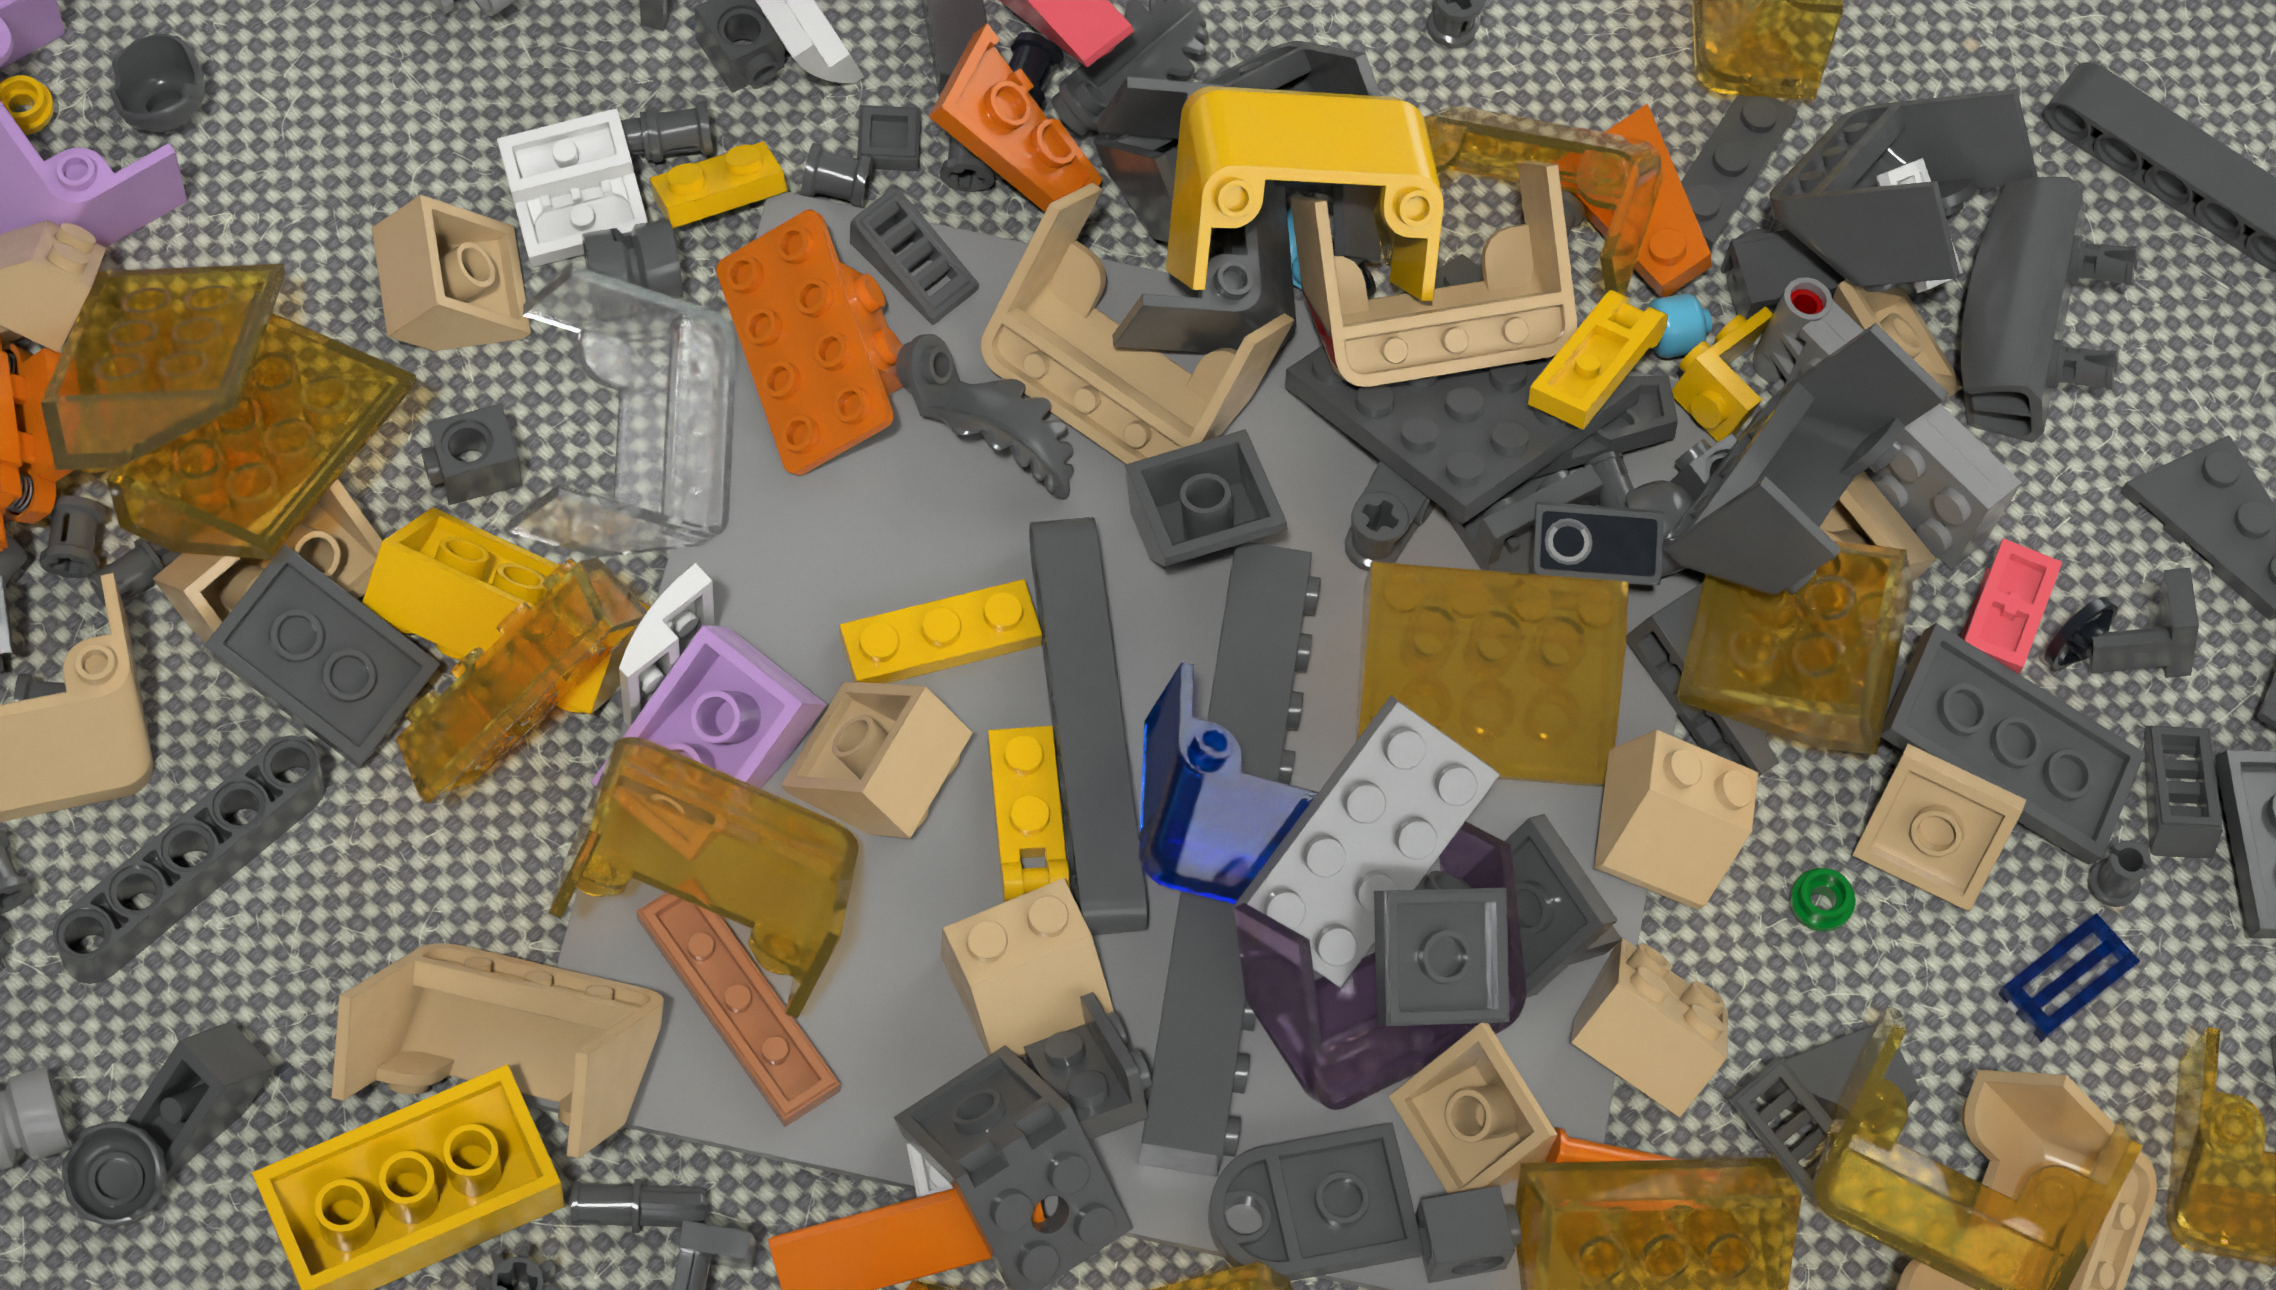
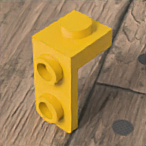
[1672,306,1773,442]

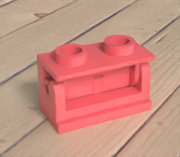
[1960,538,2062,674]

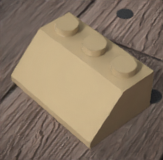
[152,456,382,643]

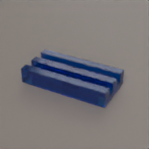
[1998,913,2140,1042]

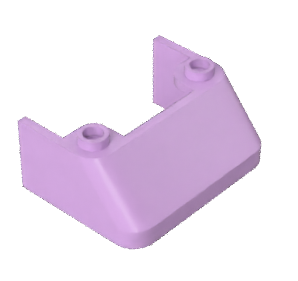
[0,0,187,247]

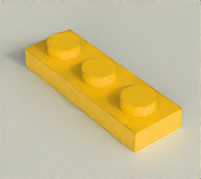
[839,579,1043,684]

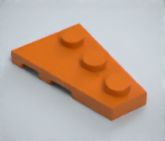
[928,23,1103,212]

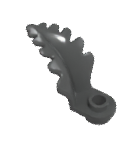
[1052,0,1208,135]
[896,334,1074,499]

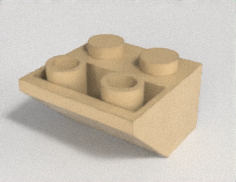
[1571,937,1728,1118]

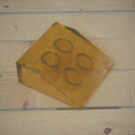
[1677,541,1913,755]

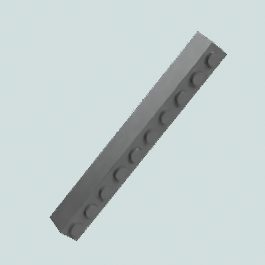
[1138,542,1321,1177]

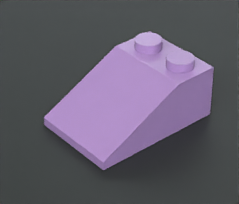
[591,625,827,861]

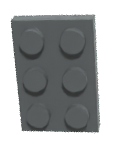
[202,544,441,768]

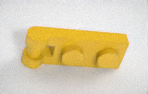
[1528,290,1668,430]
[987,726,1070,902]

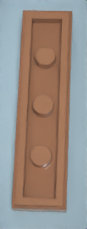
[636,877,840,1127]

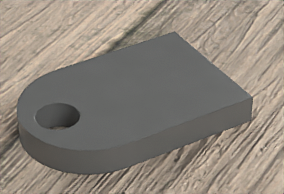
[1208,1122,1423,1282]

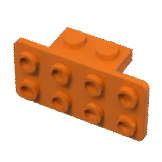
[716,209,903,476]

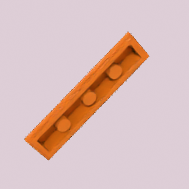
[768,1188,1045,1290]

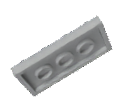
[1232,695,1500,988]

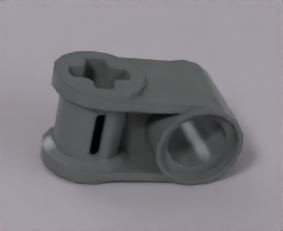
[1344,460,1437,572]

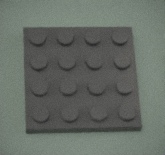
[1285,254,1641,524]

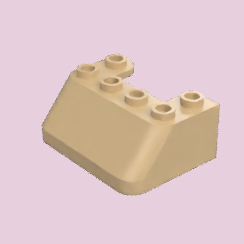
[1896,1070,2157,1290]

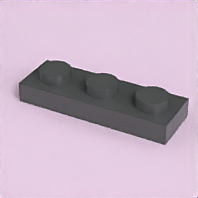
[1681,82,1798,251]

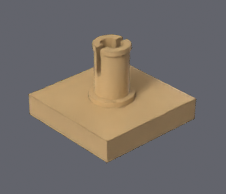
[1852,744,2026,912]

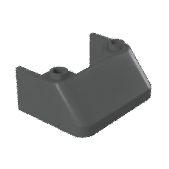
[1093,41,1381,243]
[1098,77,1296,353]
[1769,89,2038,292]
[1662,323,1949,596]

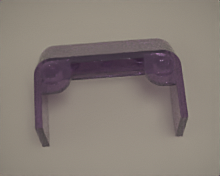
[1234,821,1526,1110]

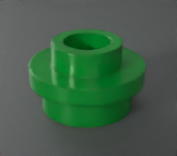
[1790,868,1856,932]

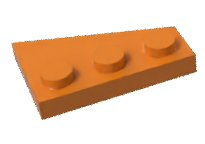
[1557,103,1712,297]

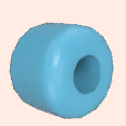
[1647,294,1712,358]

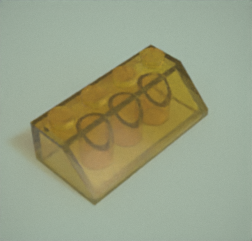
[396,557,647,804]
[1515,1158,1802,1290]

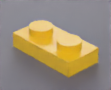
[649,141,787,229]

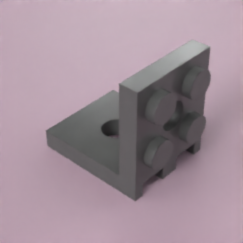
[893,1045,1133,1290]

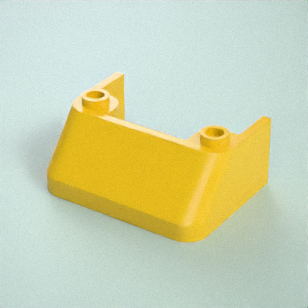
[1166,86,1444,301]

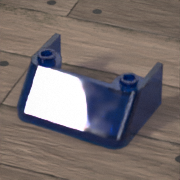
[1139,662,1318,904]

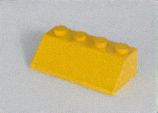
[362,507,651,715]
[252,1064,565,1290]

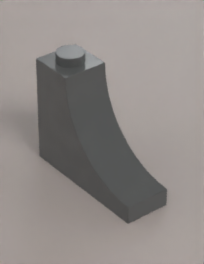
[1624,576,1795,777]

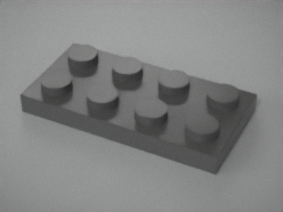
[1879,623,2145,864]

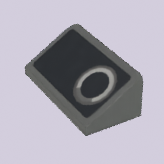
[1529,501,1664,586]

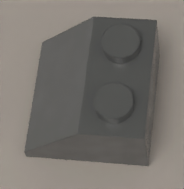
[1125,429,1288,566]

